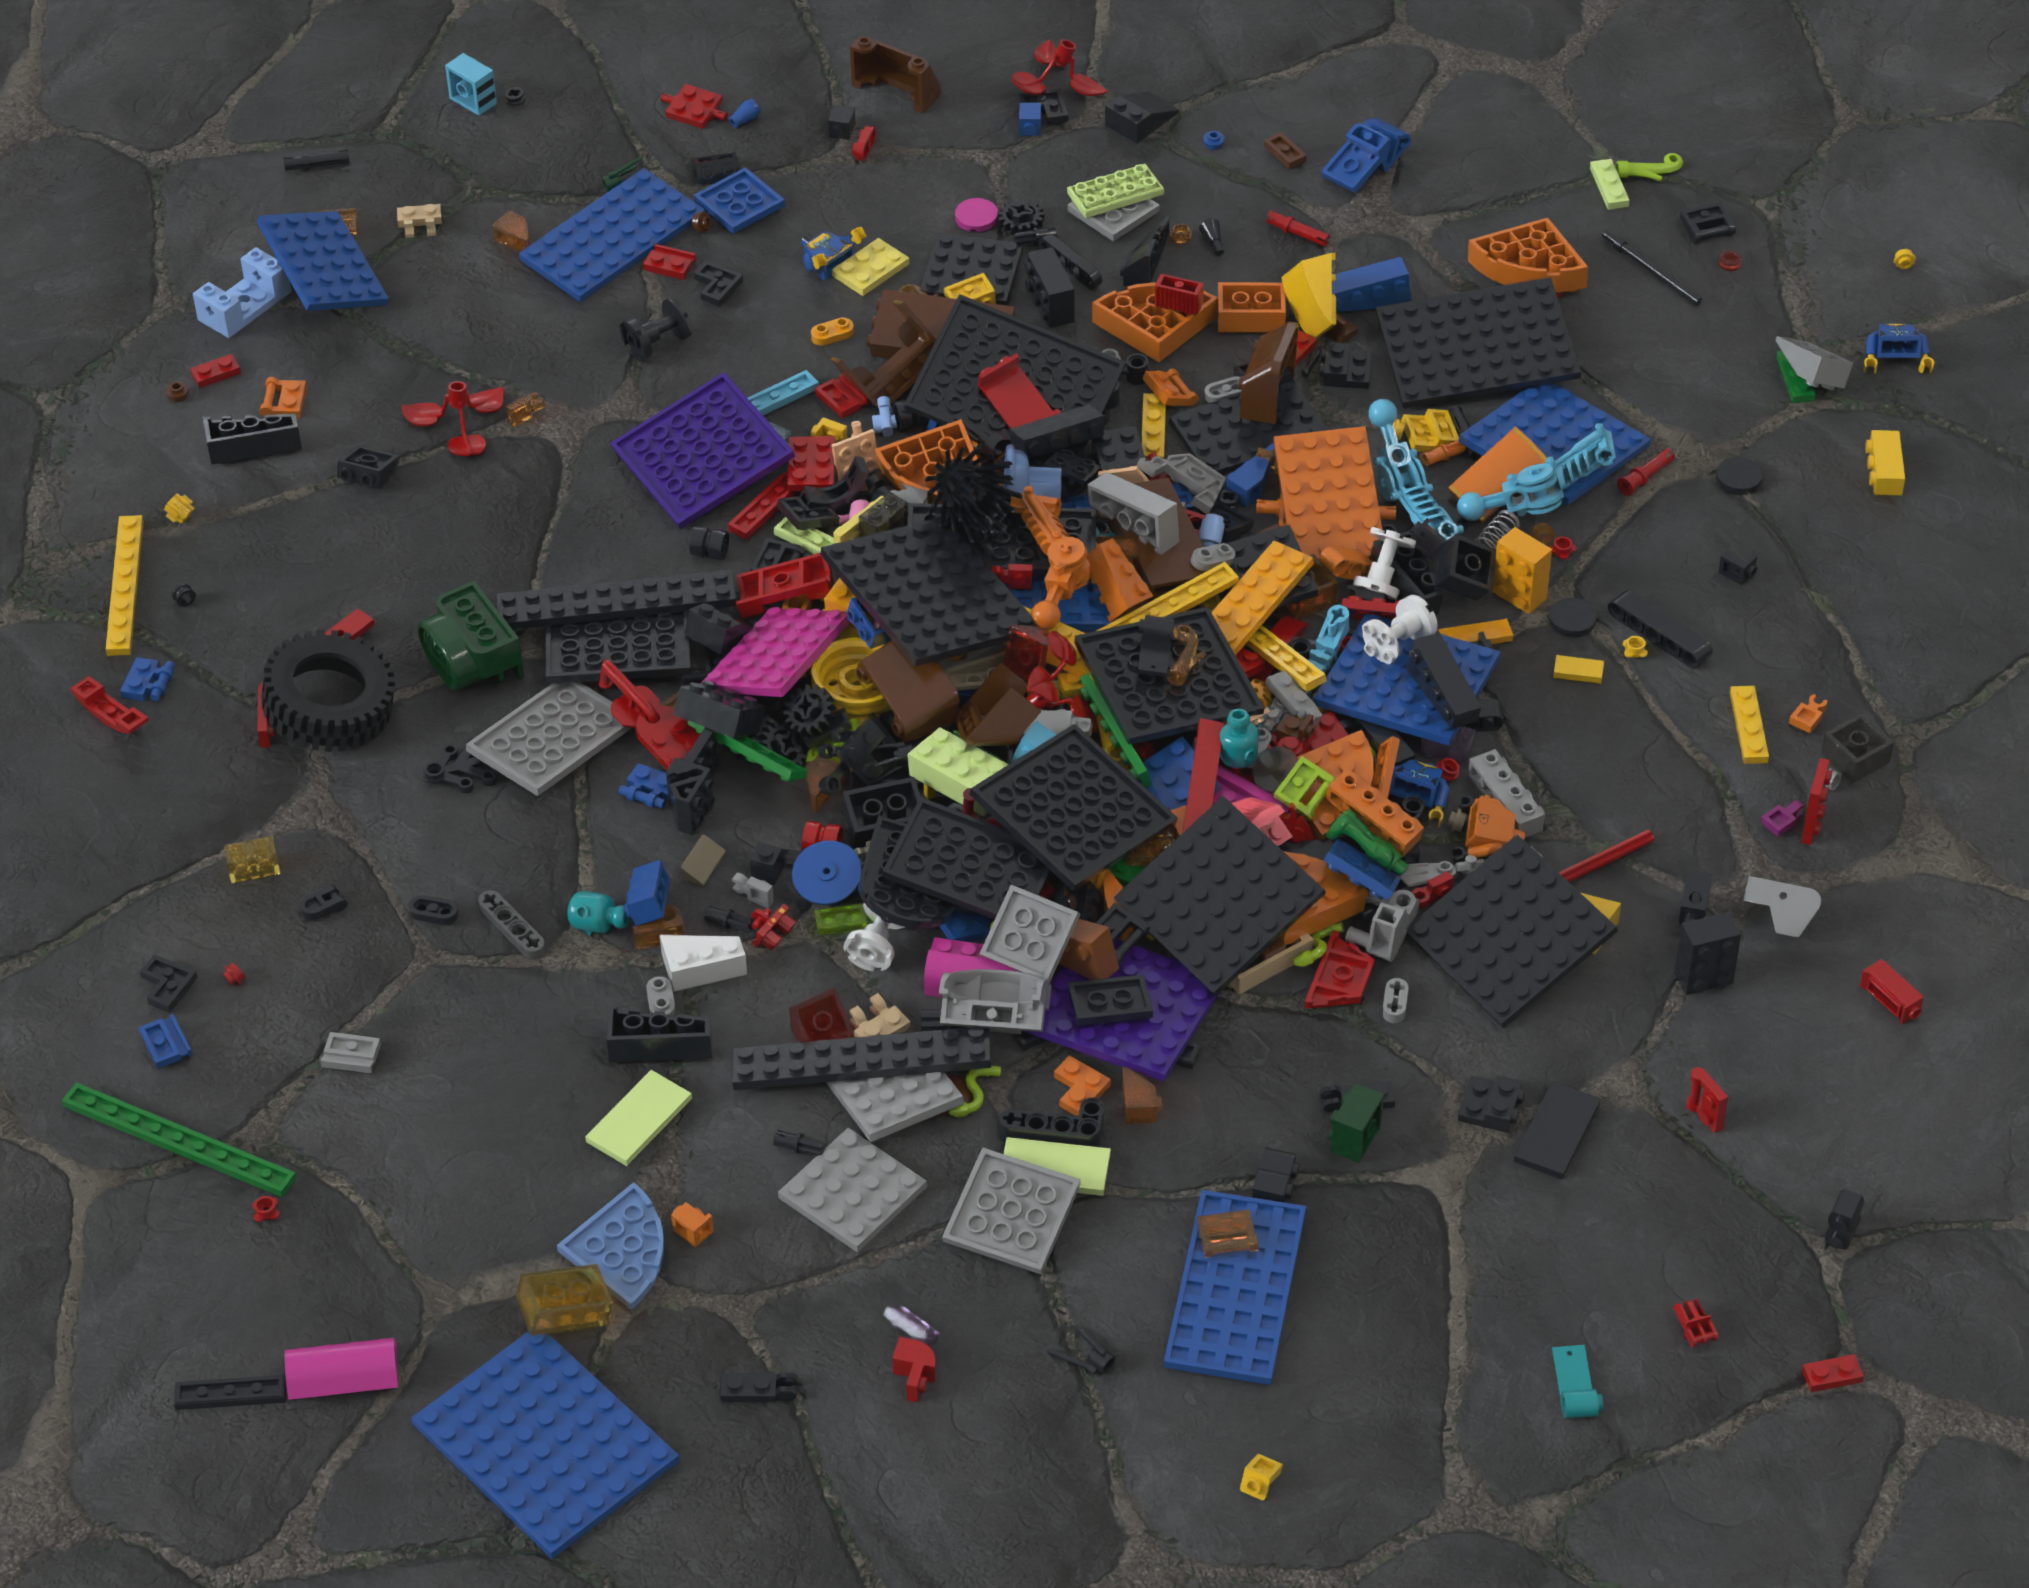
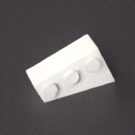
[660,935,747,992]

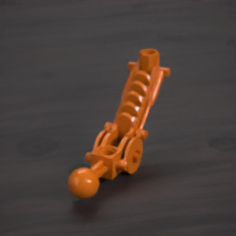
[1010,486,1091,631]

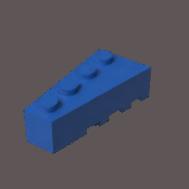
[1332,257,1412,312]

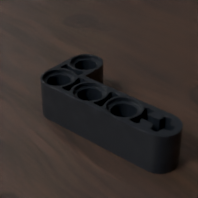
[999,1097,1104,1147]

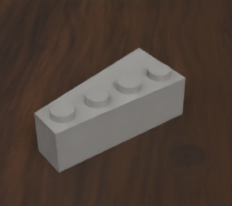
[1088,472,1180,555]

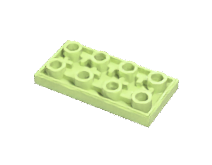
[1067,164,1164,218]
[585,1070,692,1166]
[1004,1137,1111,1196]

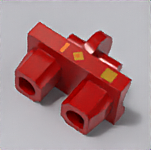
[751,903,796,951]

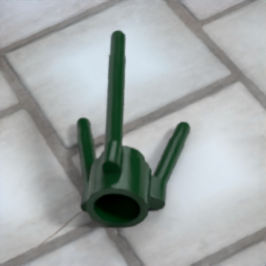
[602,156,643,192]

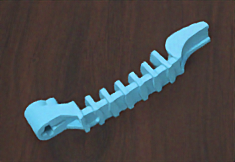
[1256,605,1350,736]

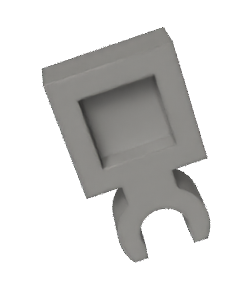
[732,873,774,908]

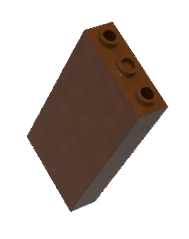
[867,289,1015,359]
[1106,478,1207,602]

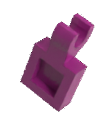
[1761,800,1804,837]

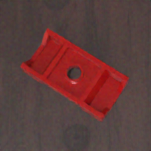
[736,553,832,618]

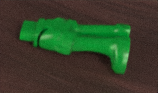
[1326,808,1410,876]

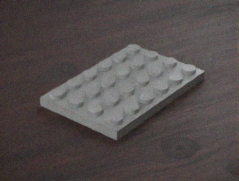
[466,682,631,796]

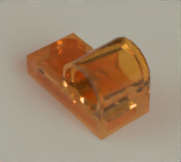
[632,904,685,950]

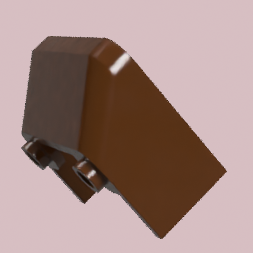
[830,300,937,407]
[1238,322,1299,424]
[955,662,1041,746]

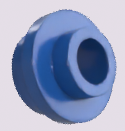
[1203,131,1225,150]

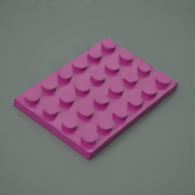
[702,607,850,697]

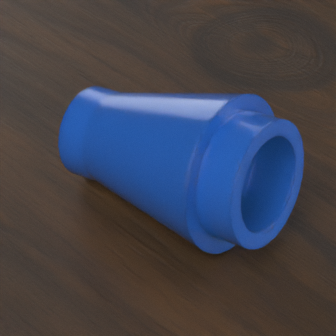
[729,99,761,128]

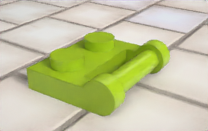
[1273,756,1336,821]

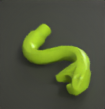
[1293,922,1344,967]
[948,1065,1001,1118]

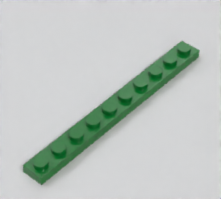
[62,1082,297,1198]

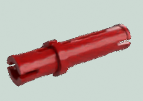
[1266,210,1331,247]

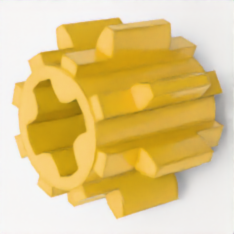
[164,493,195,524]

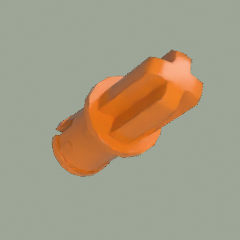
[1421,440,1466,467]

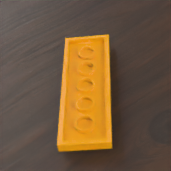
[1211,541,1314,655]

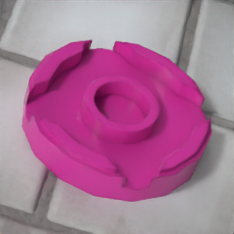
[955,198,998,232]

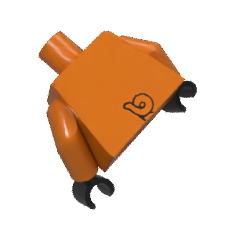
[1452,795,1525,864]

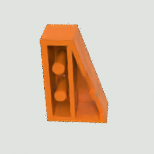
[1086,538,1153,623]

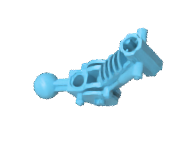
[1368,399,1464,547]
[1457,423,1616,521]

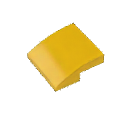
[1401,409,1459,452]

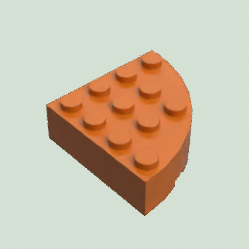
[1468,218,1588,293]
[1092,283,1218,362]
[874,419,980,504]
[1275,730,1374,840]
[1280,851,1368,945]

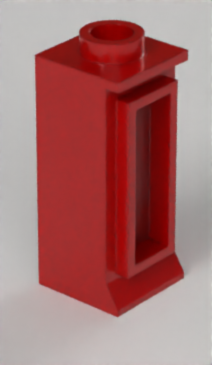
[1860,959,1924,1025]

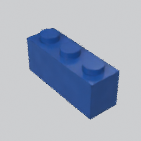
[624,860,670,926]

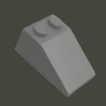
[1775,336,1853,390]

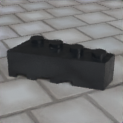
[203,414,302,465]
[1370,530,1443,615]
[1406,632,1482,729]
[607,1005,712,1062]

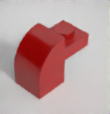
[892,1336,936,1402]

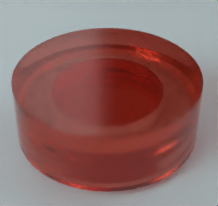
[1719,251,1742,271]

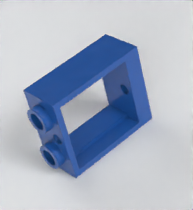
[846,597,892,649]

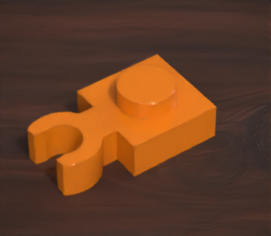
[1789,694,1827,733]

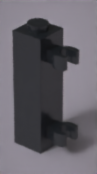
[1340,716,1415,770]

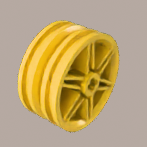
[811,638,891,724]

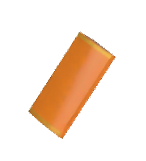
[1448,426,1547,523]

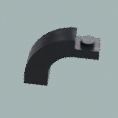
[799,456,869,515]

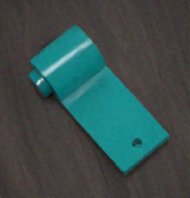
[1552,1345,1603,1419]

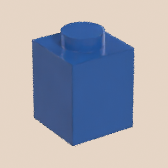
[1019,103,1041,136]

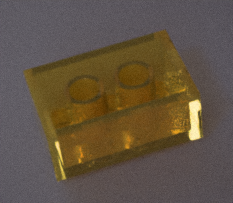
[515,1264,613,1336]

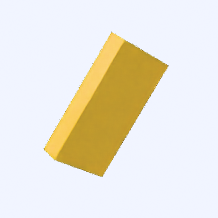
[1553,655,1604,684]

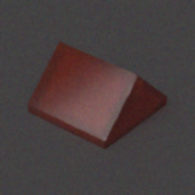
[1004,624,1049,682]
[789,987,854,1042]

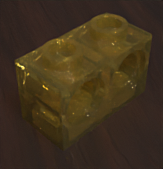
[224,836,280,883]

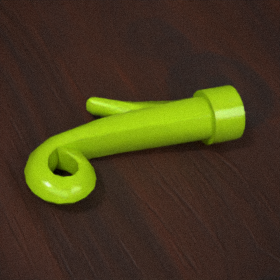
[1615,153,1683,181]

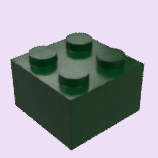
[1329,1083,1384,1163]

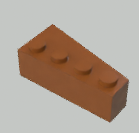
[1059,919,1119,980]

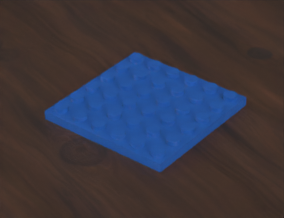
[1459,383,1651,506]
[1313,614,1501,746]

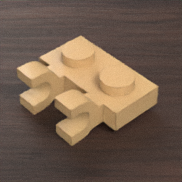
[397,204,442,238]
[849,993,910,1037]

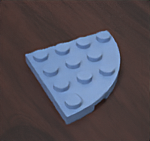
[557,1182,664,1310]

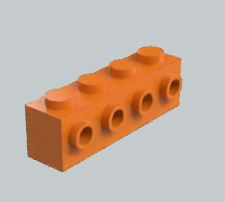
[1325,768,1424,856]

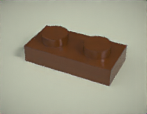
[1264,132,1307,169]

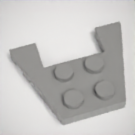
[1136,453,1226,514]

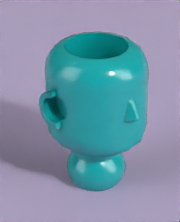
[1220,709,1258,769]
[567,891,631,935]

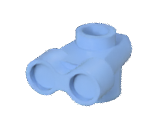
[872,396,897,437]

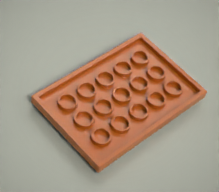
[1273,426,1382,566]

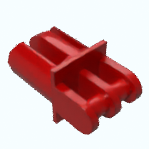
[1673,1298,1718,1348]

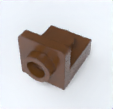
[1275,713,1315,744]

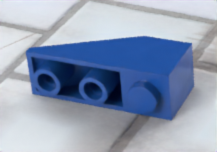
[1226,443,1275,507]

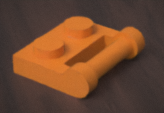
[1142,368,1199,406]
[259,377,307,418]

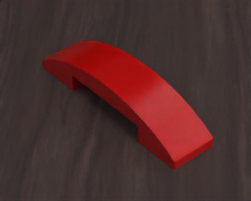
[1248,616,1308,682]
[70,676,149,734]

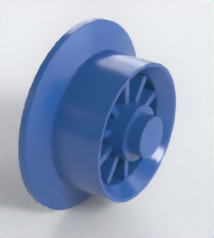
[792,841,862,905]

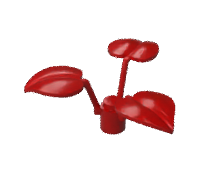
[1011,39,1108,96]
[401,381,504,456]
[1026,630,1098,734]

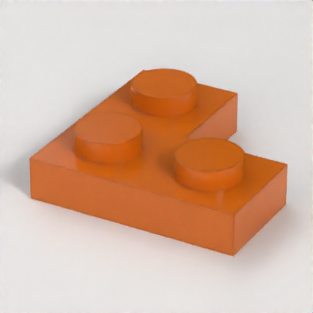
[1054,1055,1111,1116]

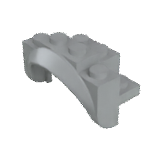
[939,969,1051,1034]

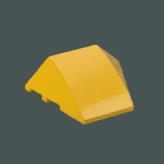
[1281,253,1336,339]

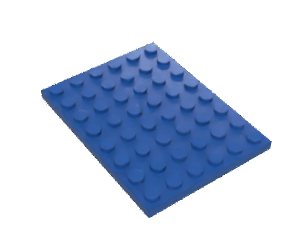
[411,1325,680,1559]

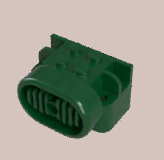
[417,580,524,691]

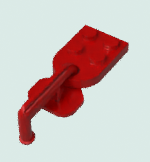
[599,659,700,770]

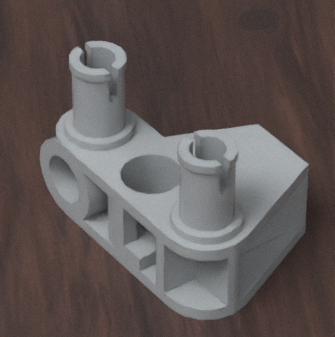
[1744,876,1821,938]
[1345,889,1420,962]

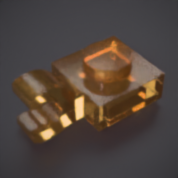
[506,392,545,427]

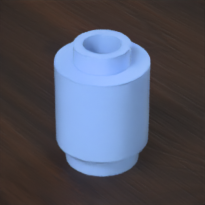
[1199,514,1225,547]

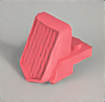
[1232,797,1293,846]

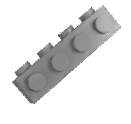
[1468,749,1546,838]

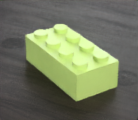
[907,727,1008,816]

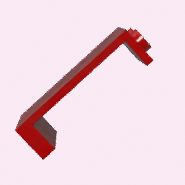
[978,353,1061,429]

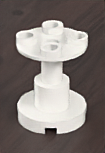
[1353,527,1416,600]
[1362,595,1438,664]
[843,903,905,971]

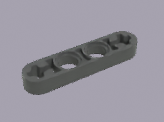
[478,890,545,959]

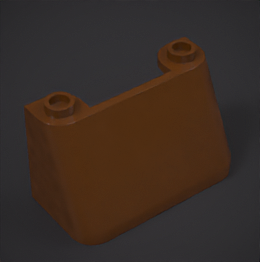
[850,36,941,114]
[856,640,960,744]

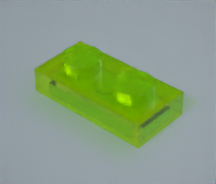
[814,904,867,935]

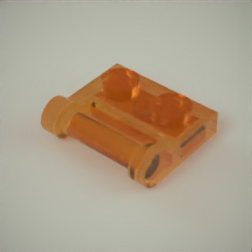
[1197,1209,1258,1258]

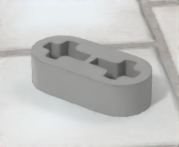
[1382,978,1409,1023]

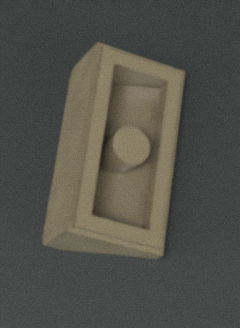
[680,834,726,887]

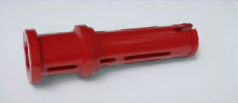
[1617,448,1675,496]

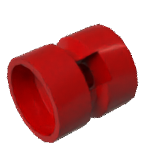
[802,820,843,851]

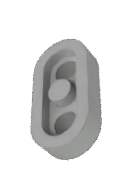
[1205,376,1242,403]
[1191,543,1235,571]
[646,976,675,1017]

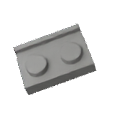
[320,1032,381,1073]

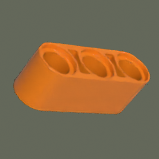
[1319,546,1372,580]

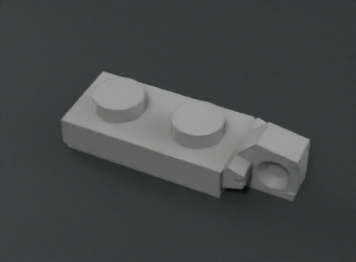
[1265,670,1322,726]

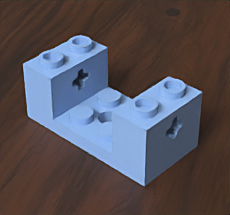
[193,247,292,338]

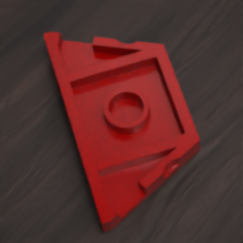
[1304,930,1375,1009]

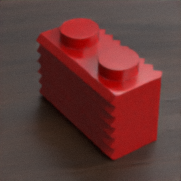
[1155,274,1204,316]

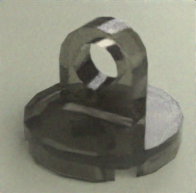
[1252,746,1299,793]

